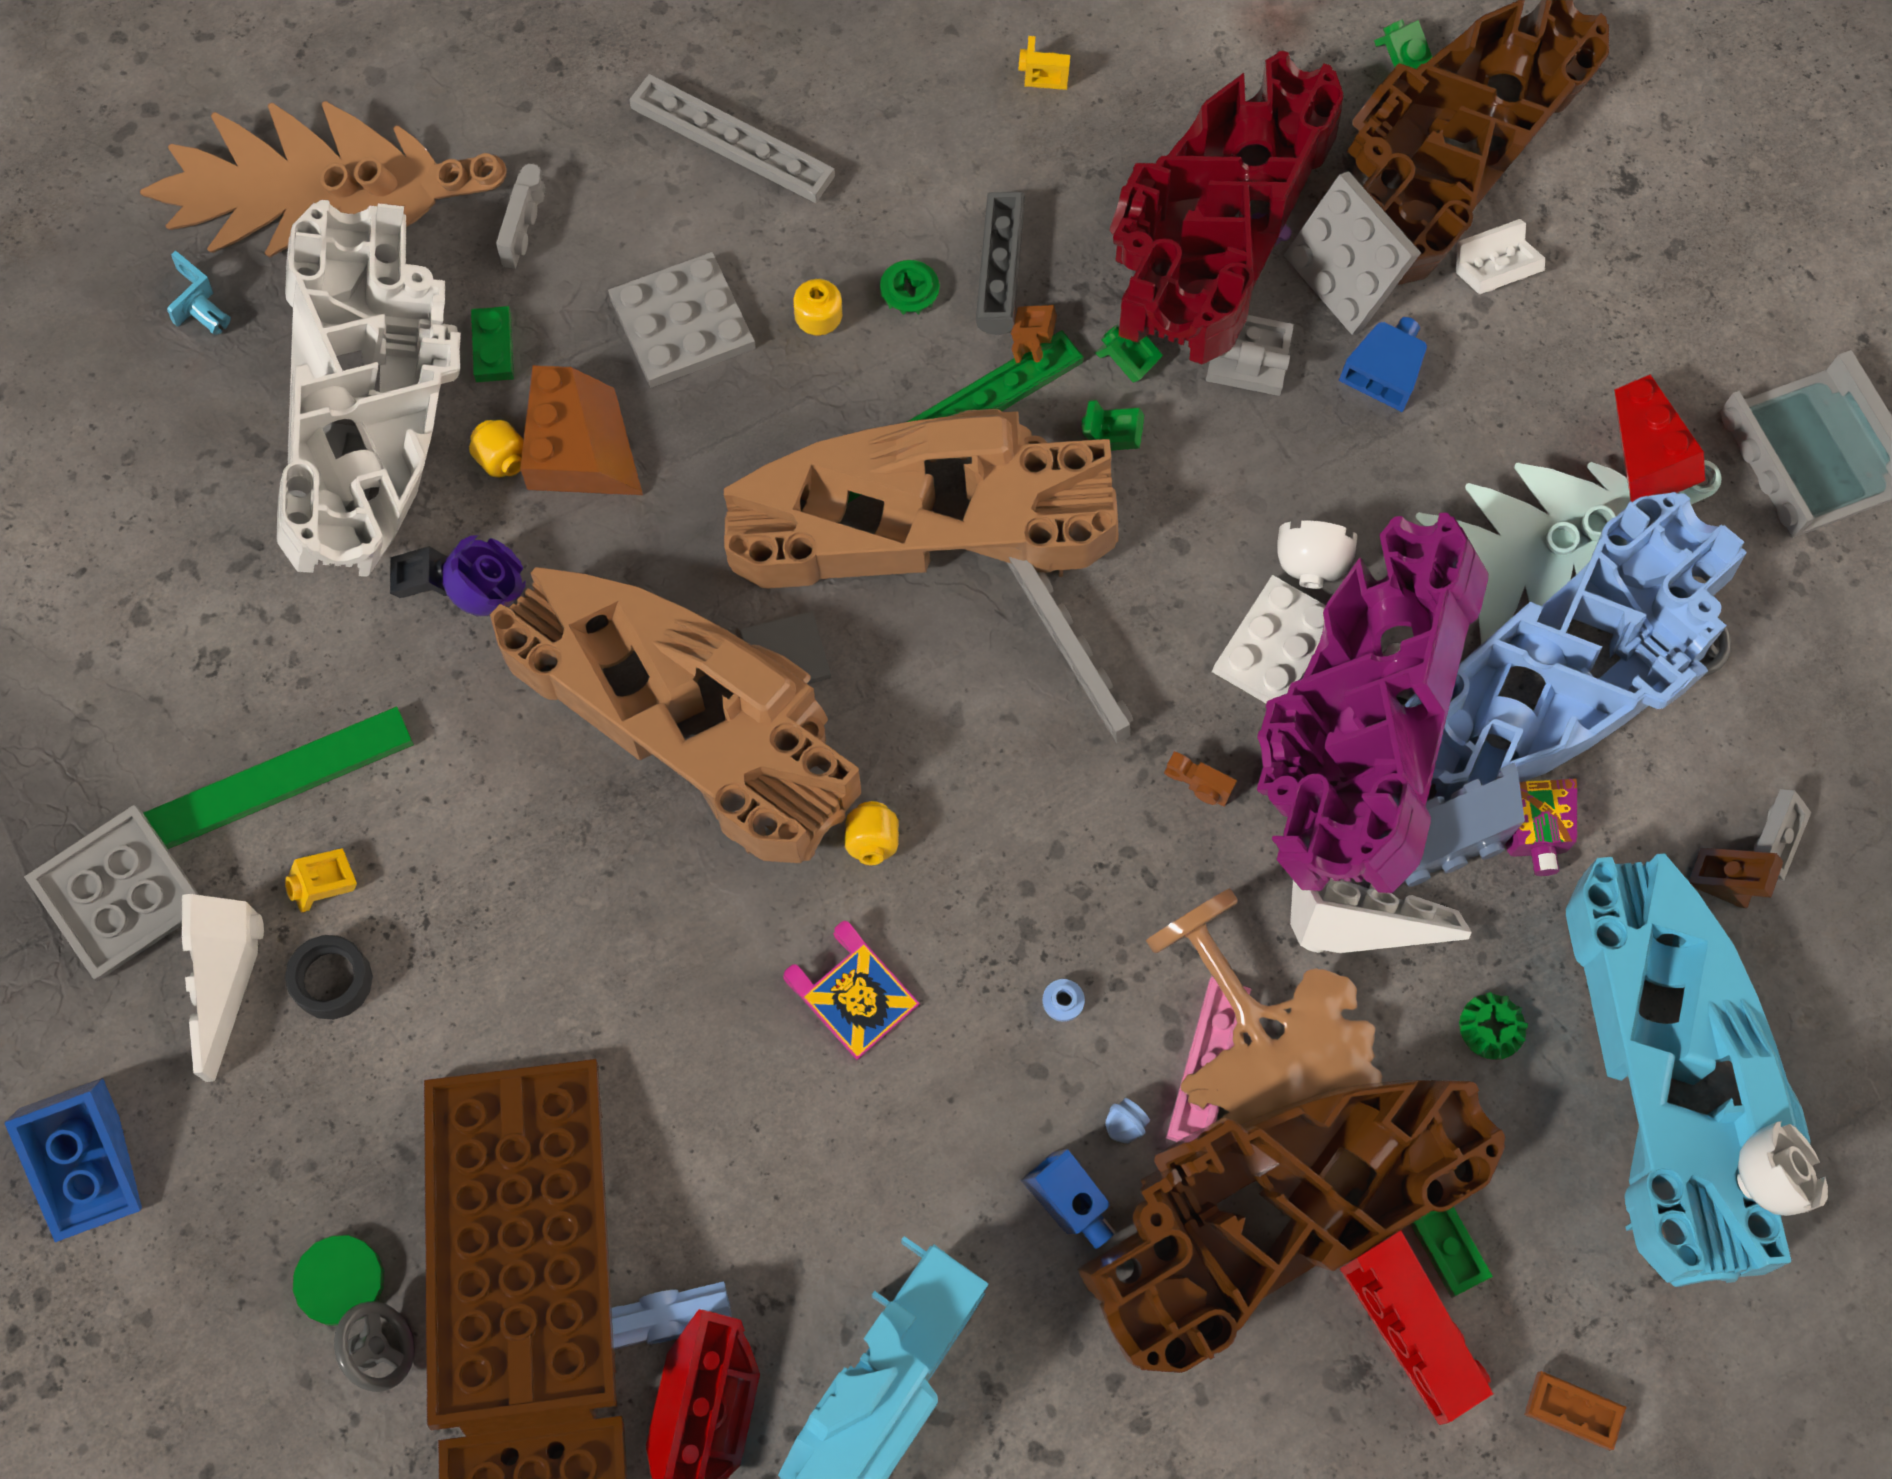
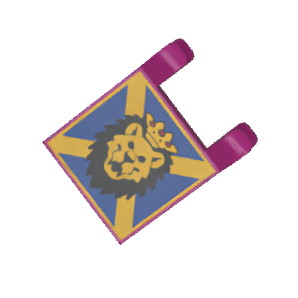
[783,920,920,1060]

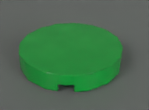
[292,1235,385,1326]

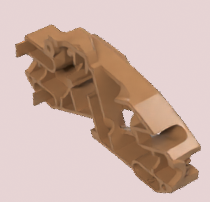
[724,409,1118,588]
[490,567,861,863]

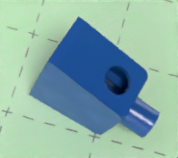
[1339,317,1427,413]
[1021,1149,1116,1249]

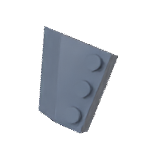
[1402,763,1525,887]

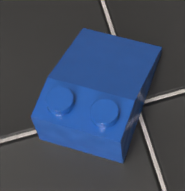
[4,1078,142,1242]

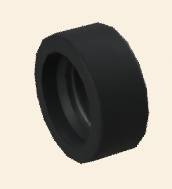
[285,935,373,1020]

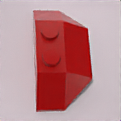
[646,1309,760,1479]

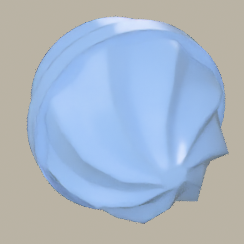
[1106,1098,1150,1144]

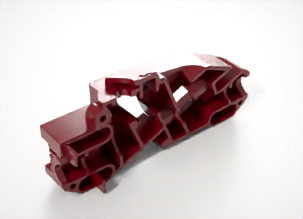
[1109,50,1344,365]

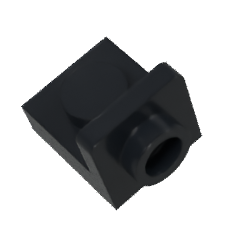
[390,546,448,598]

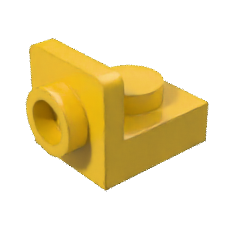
[1018,36,1070,90]
[285,848,357,913]

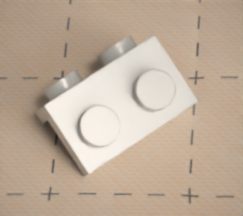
[1456,219,1545,294]

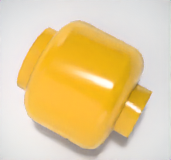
[793,279,843,336]
[469,420,524,478]
[845,801,899,865]

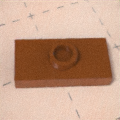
[1524,1371,1626,1451]

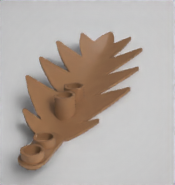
[140,101,507,257]

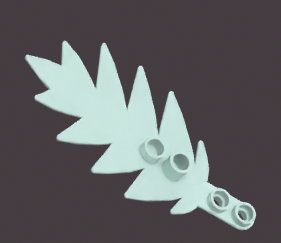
[1416,460,1722,644]

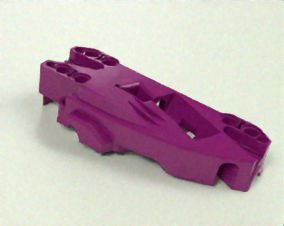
[1257,513,1489,893]

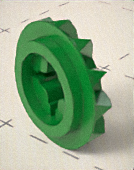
[880,260,940,315]
[1459,992,1529,1060]

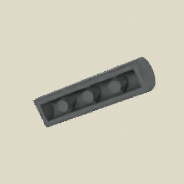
[976,192,1025,335]

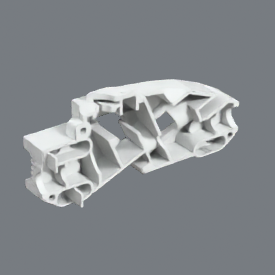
[277,200,460,577]

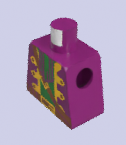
[1505,779,1577,876]

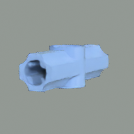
[612,1281,732,1349]

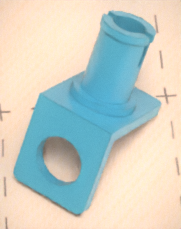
[167,251,231,335]

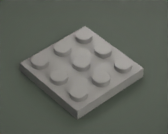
[1283,172,1421,335]
[608,252,756,388]
[24,804,199,981]

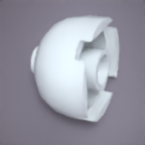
[1277,520,1357,589]
[1737,1121,1828,1216]

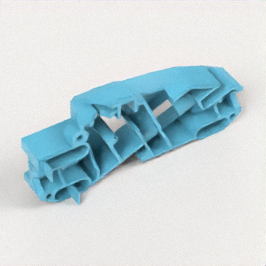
[1566,854,1810,1287]
[778,1236,989,1479]

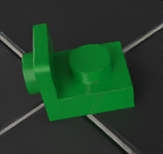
[1096,324,1163,383]

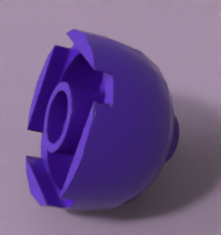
[443,535,526,617]

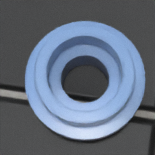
[1042,979,1085,1022]

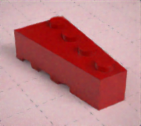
[1340,1230,1493,1425]

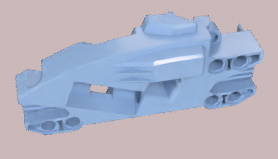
[1405,492,1747,802]

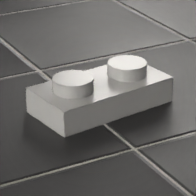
[1754,789,1811,881]

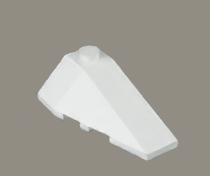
[1290,878,1472,953]
[182,894,264,1082]

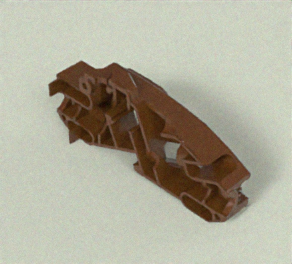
[1347,0,1609,285]
[1077,1080,1506,1373]

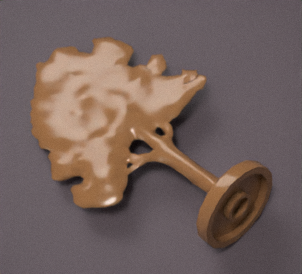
[1146,888,1383,1199]

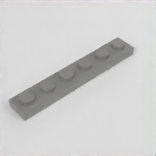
[629,74,835,203]
[1007,557,1133,743]

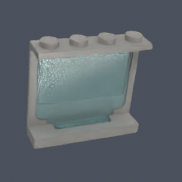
[1719,350,1892,538]

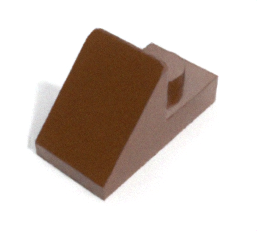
[1689,848,1784,908]

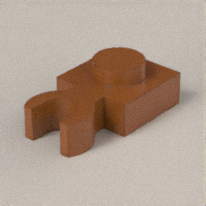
[1011,305,1057,363]
[1164,751,1237,807]

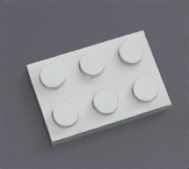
[1212,575,1326,703]

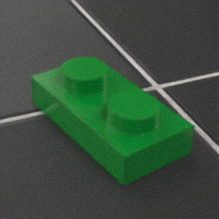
[471,306,514,383]
[1410,1207,1493,1298]

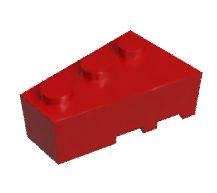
[1614,374,1705,502]

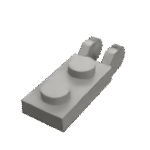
[496,163,546,269]

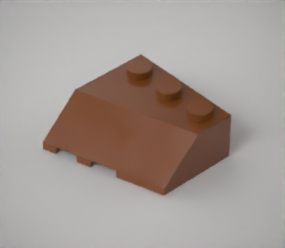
[520,365,643,495]

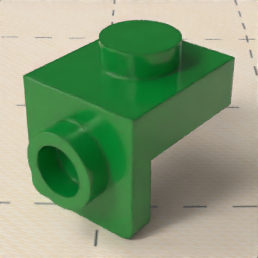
[1374,19,1433,69]
[1081,400,1145,451]

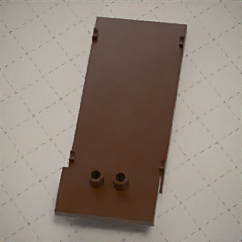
[424,1059,627,1479]

